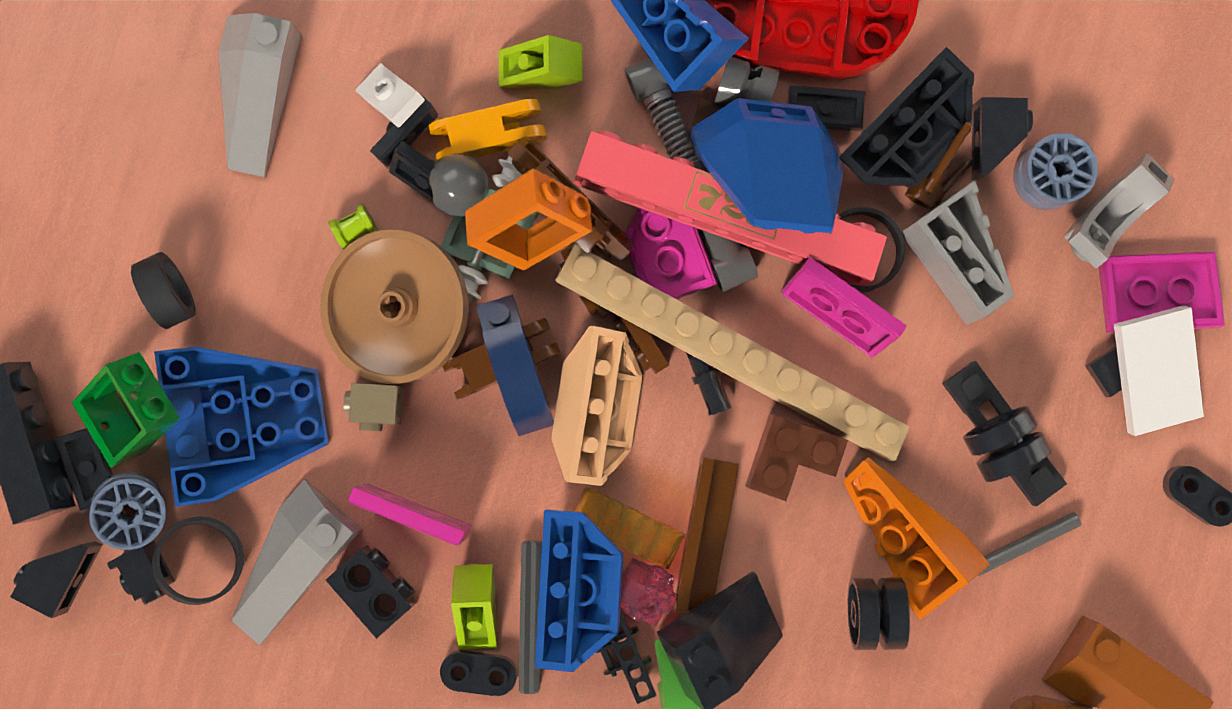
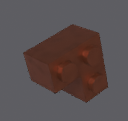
[745,415,848,501]

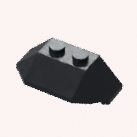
[838,47,974,187]

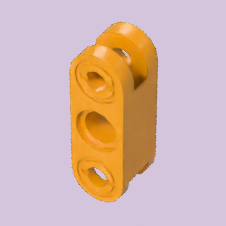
[429,99,547,161]

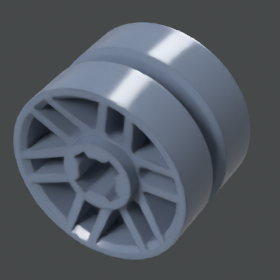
[1013,133,1098,210]
[89,472,166,550]

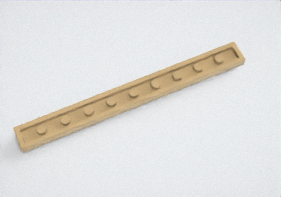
[555,244,909,462]

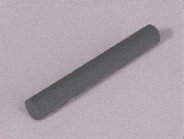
[978,512,1082,576]

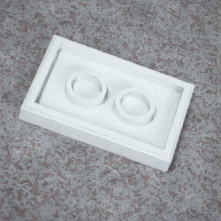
[1114,305,1204,436]

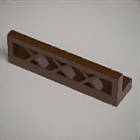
[673,456,739,614]

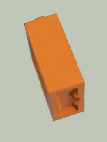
[465,168,592,271]

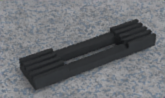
[942,361,1067,507]

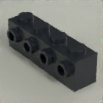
[0,362,76,525]

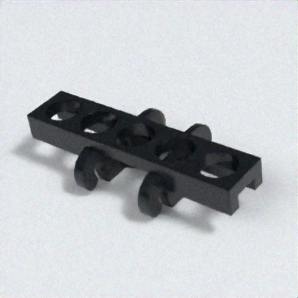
[596,610,657,704]

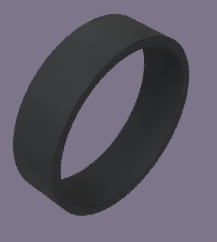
[839,207,905,293]
[152,517,244,605]

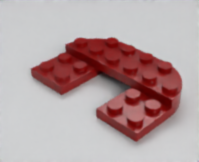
[705,0,919,79]

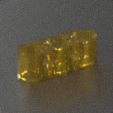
[574,486,685,569]

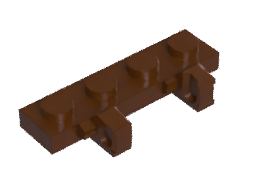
[507,136,634,262]

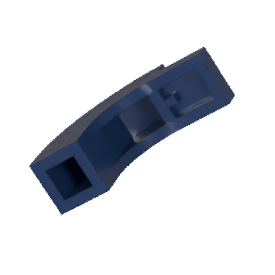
[476,294,554,436]

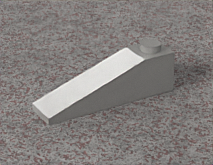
[218,13,302,178]
[231,479,362,645]

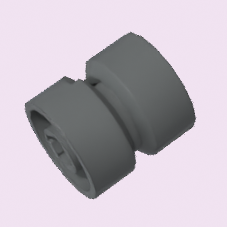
[714,56,780,106]

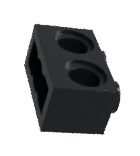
[326,545,417,639]

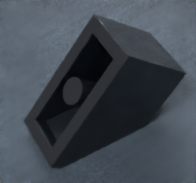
[972,97,1033,180]
[10,541,103,618]

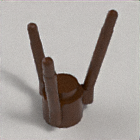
[905,121,973,209]

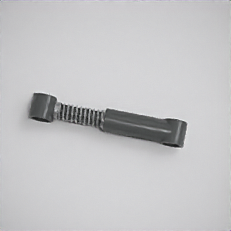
[624,57,758,292]

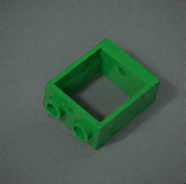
[72,352,180,468]

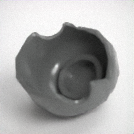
[429,154,488,216]

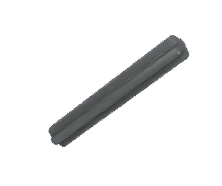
[519,540,542,694]

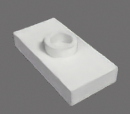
[355,63,425,128]

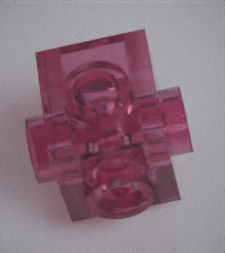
[620,558,677,626]

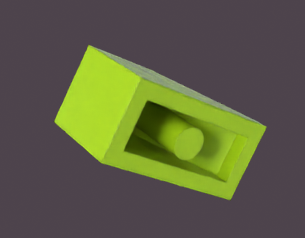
[498,35,583,88]
[451,564,497,650]

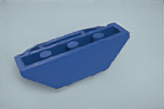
[535,509,624,672]

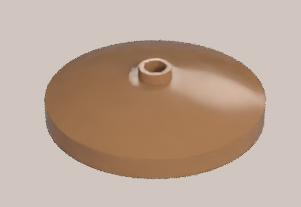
[320,229,469,384]

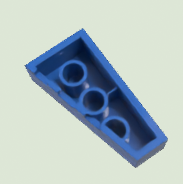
[611,0,749,92]

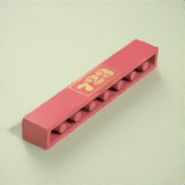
[573,130,887,287]

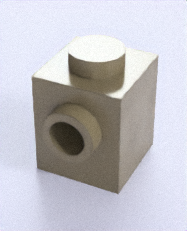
[343,383,404,431]

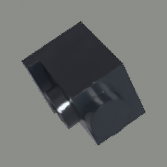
[107,541,175,605]

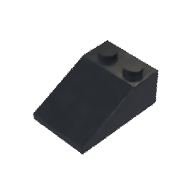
[656,571,783,709]

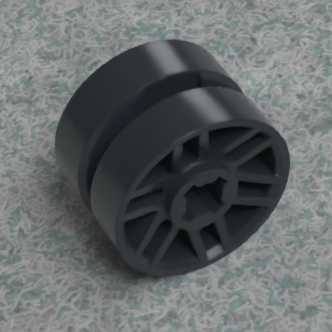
[963,406,1052,482]
[847,577,910,650]

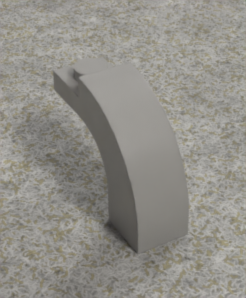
[1064,153,1175,268]

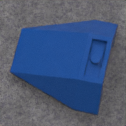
[690,98,845,234]
[154,347,329,507]

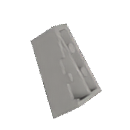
[901,181,1014,325]

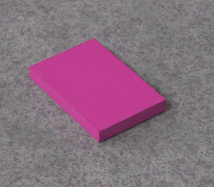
[1099,252,1225,333]
[781,257,907,358]
[348,483,473,546]

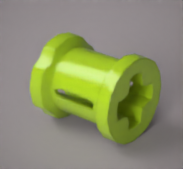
[328,203,378,250]

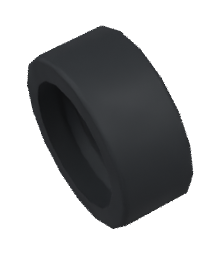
[131,252,196,329]

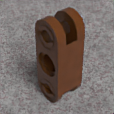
[442,318,561,400]

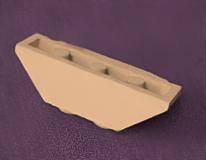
[551,326,643,486]

